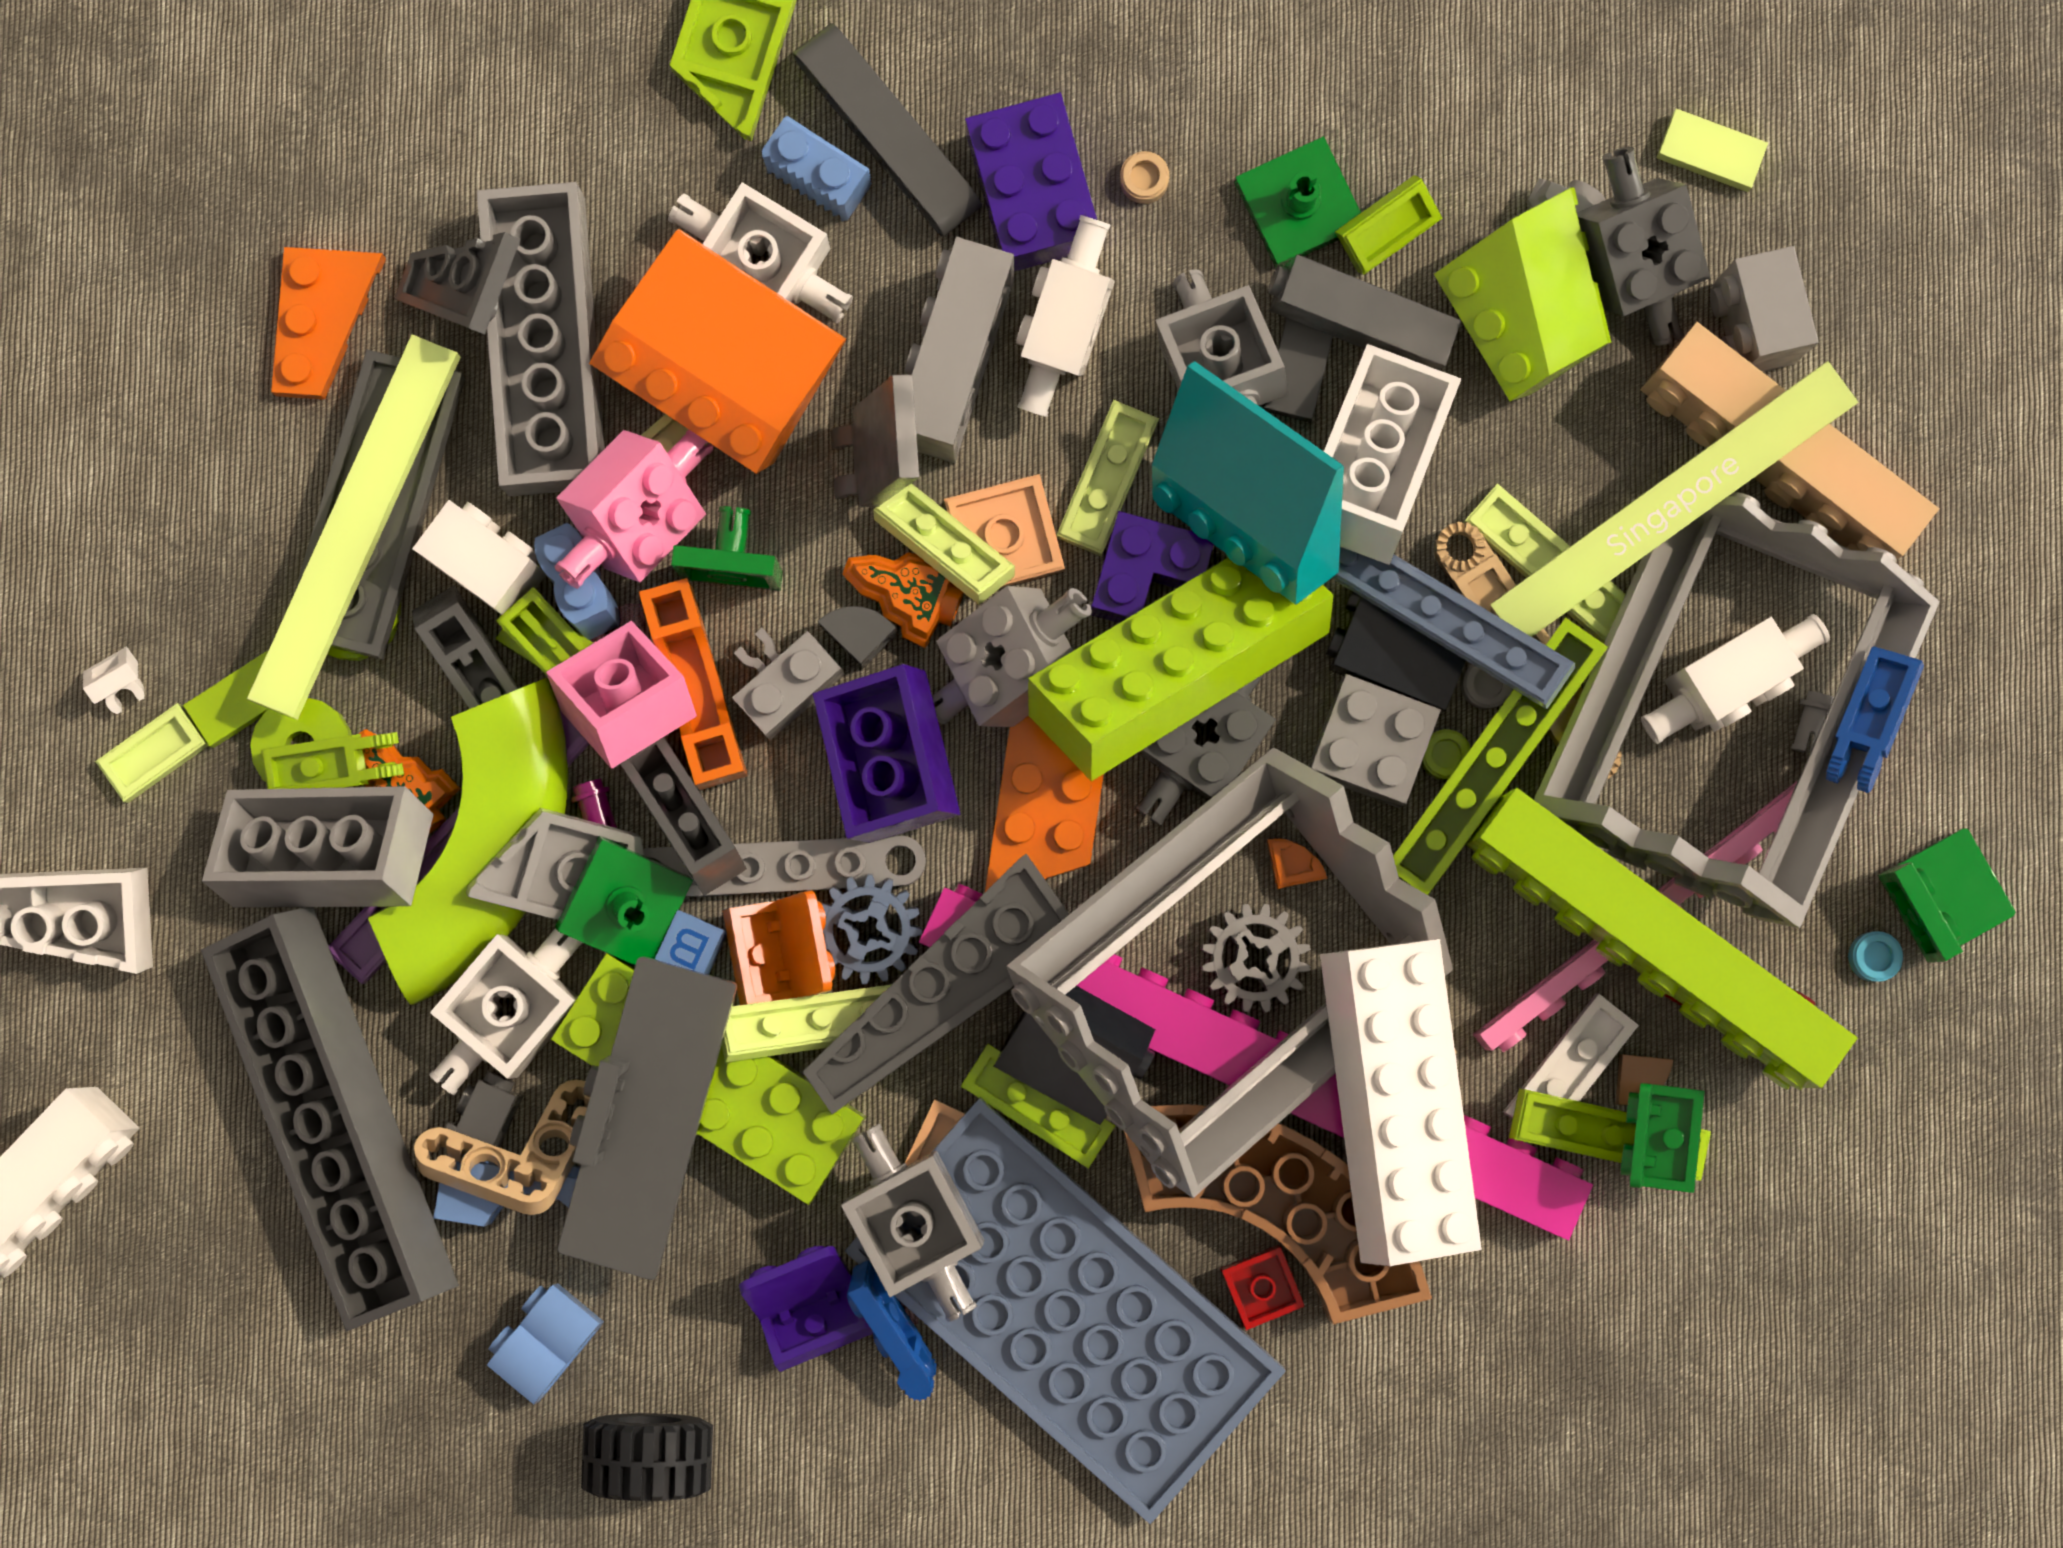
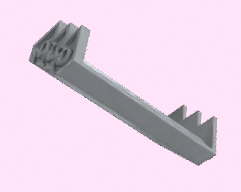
[1534,492,1940,928]
[1006,747,1453,1198]

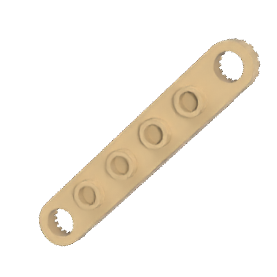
[1434,522,1622,779]

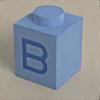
[655,910,727,975]

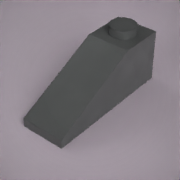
[412,585,520,709]

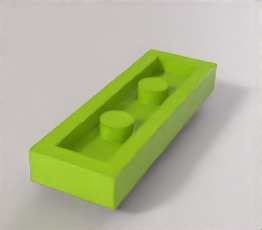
[961,1044,1116,1169]

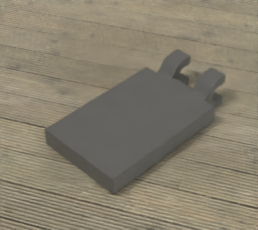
[830,375,919,507]

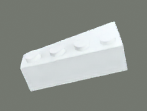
[0,868,153,974]

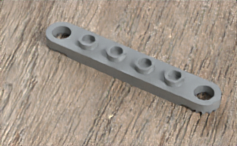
[643,836,926,898]

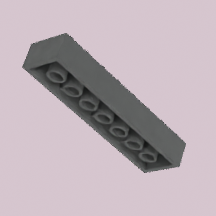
[201,907,459,1332]

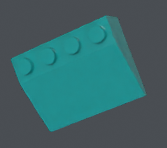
[1152,361,1344,605]

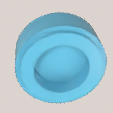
[1848,931,1903,982]

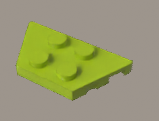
[670,0,797,142]

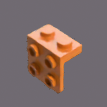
[722,890,835,1005]

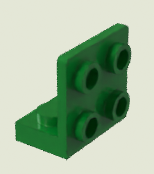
[1878,828,2016,963]

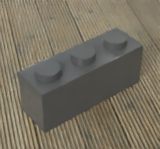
[620,737,747,896]

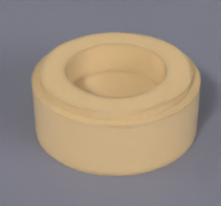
[1120,151,1169,204]

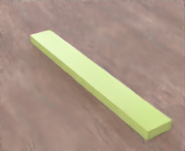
[247,335,461,720]

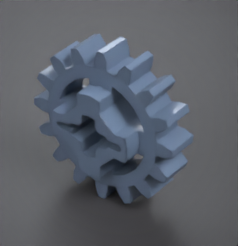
[820,873,922,984]

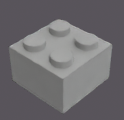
[1710,246,1819,372]
[1308,674,1441,808]

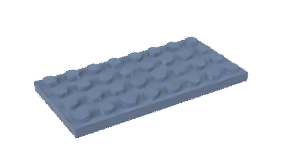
[845,1097,1286,1524]

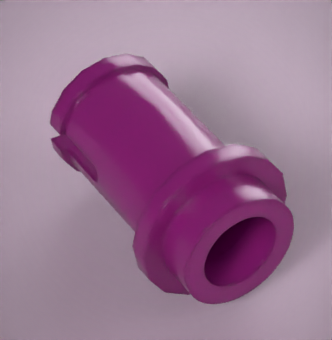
[571,778,617,828]

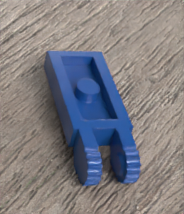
[1826,646,1924,793]
[847,1260,937,1401]

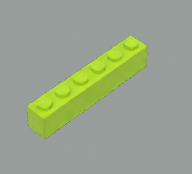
[1393,618,1608,896]

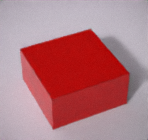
[1220,1245,1305,1330]

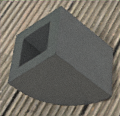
[818,606,898,669]

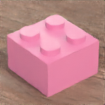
[546,620,697,769]

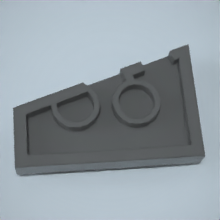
[394,232,521,335]

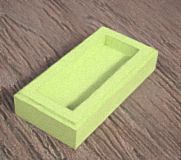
[1656,108,1768,192]
[95,703,209,803]

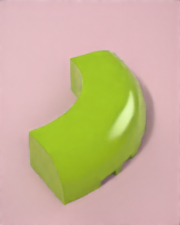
[368,677,569,1005]

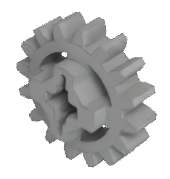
[1201,904,1311,1012]

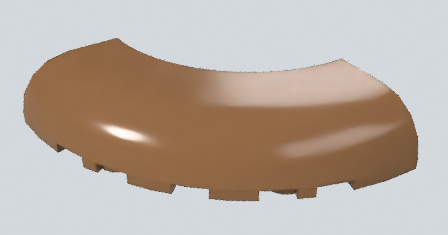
[1123,1104,1432,1325]

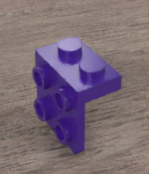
[739,1246,873,1372]

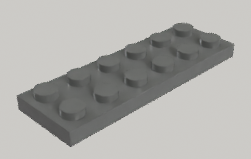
[293,349,466,660]

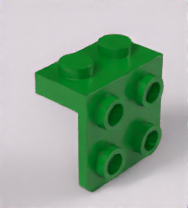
[1621,1083,1705,1193]

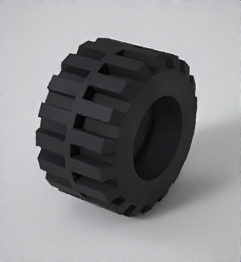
[581,1413,713,1501]

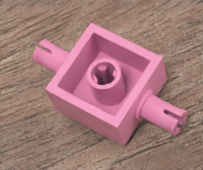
[555,429,713,589]

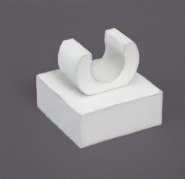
[83,646,144,714]

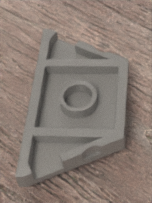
[466,808,644,920]

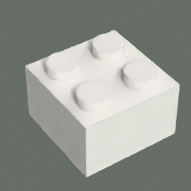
[412,500,546,615]

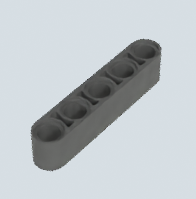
[792,23,982,238]

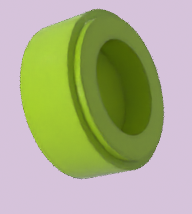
[1421,729,1471,780]

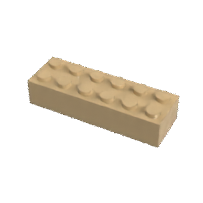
[1640,322,1940,560]

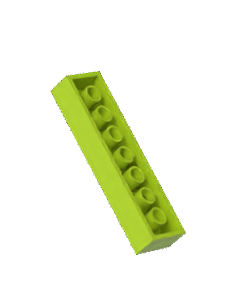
[1466,788,1858,1090]

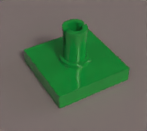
[1234,136,1361,268]
[671,506,783,591]
[555,836,693,965]

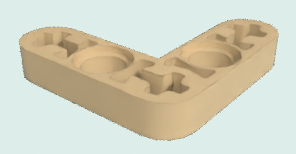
[414,1079,590,1215]

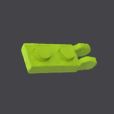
[261,732,404,789]

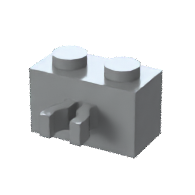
[732,628,844,741]

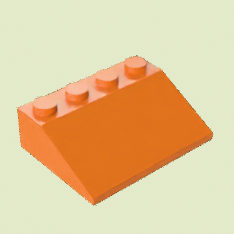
[589,229,846,474]

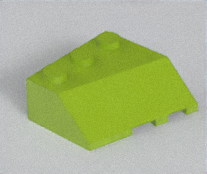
[1434,187,1611,401]

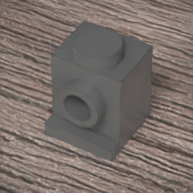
[445,1070,523,1148]

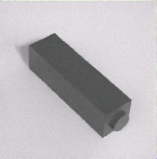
[1267,254,1461,370]

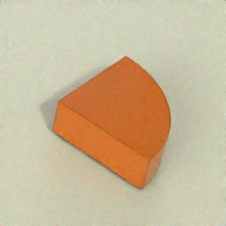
[1267,839,1327,889]

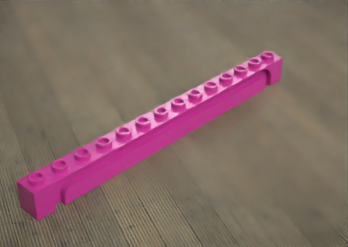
[919,883,1593,1241]

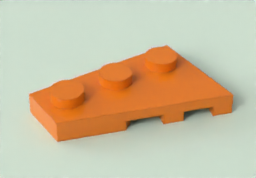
[271,247,386,400]

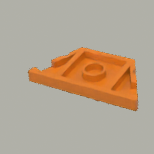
[985,716,1104,892]

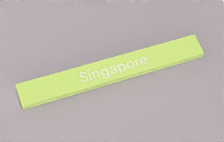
[1490,361,1859,637]

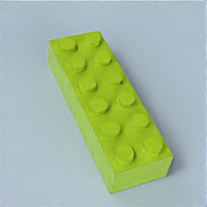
[1028,558,1333,781]
[551,953,867,1205]

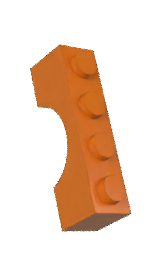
[639,578,748,790]

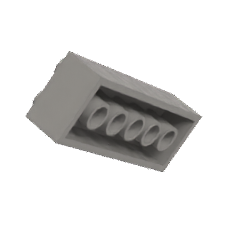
[477,182,605,497]

